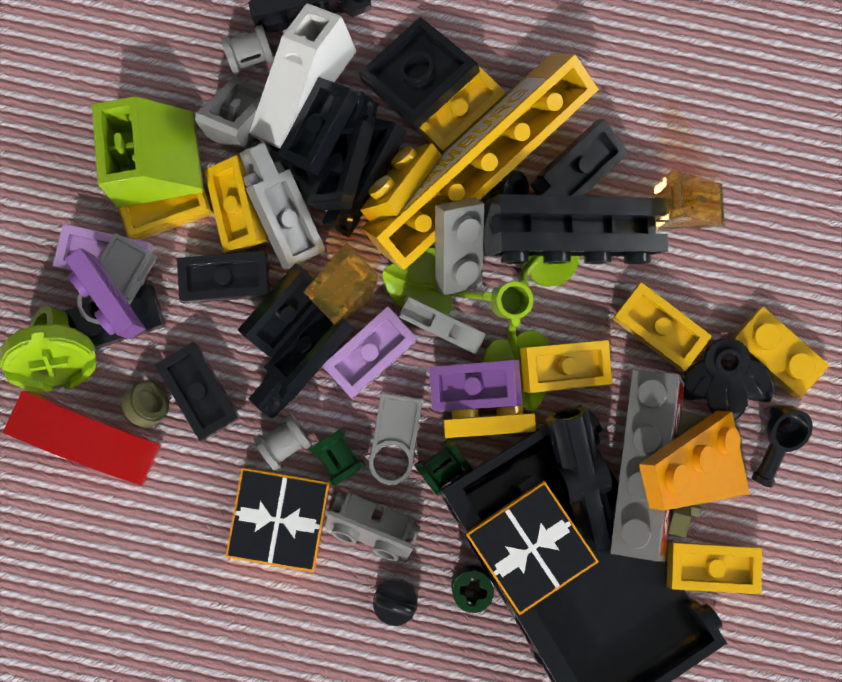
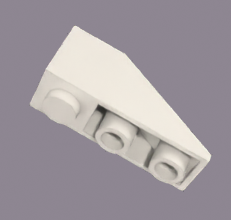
[249,3,356,149]

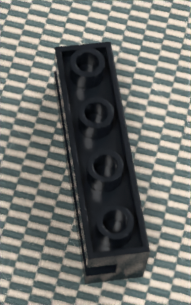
[483,194,668,264]

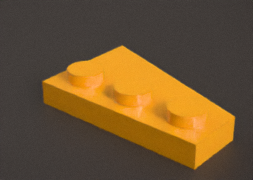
[639,411,750,510]

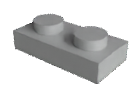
[435,198,484,295]

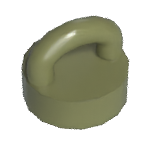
[121,381,170,429]

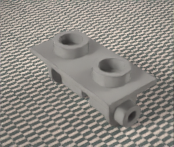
[325,492,421,561]

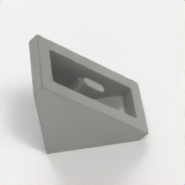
[195,77,263,152]

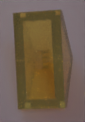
[654,170,725,230]
[304,243,380,324]

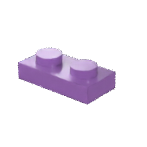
[64,248,146,339]
[429,360,523,411]

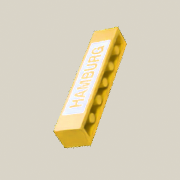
[361,54,599,270]

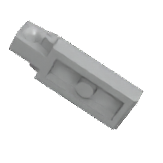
[240,143,325,270]

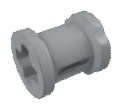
[221,24,274,76]
[253,413,313,471]

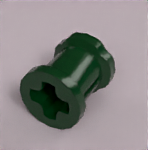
[309,428,366,487]
[414,438,472,497]
[451,565,494,613]

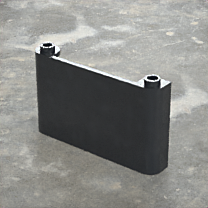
[439,404,727,682]

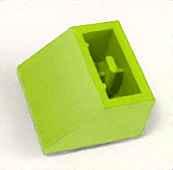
[92,96,204,208]

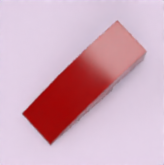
[2,390,162,485]

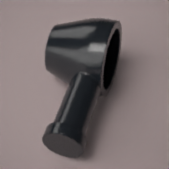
[751,404,813,488]

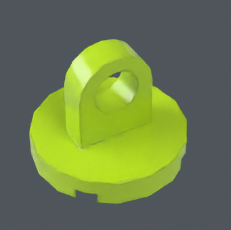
[0,305,96,393]

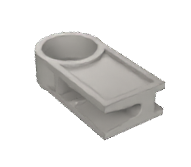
[77,232,158,325]
[396,295,486,354]
[369,393,423,485]

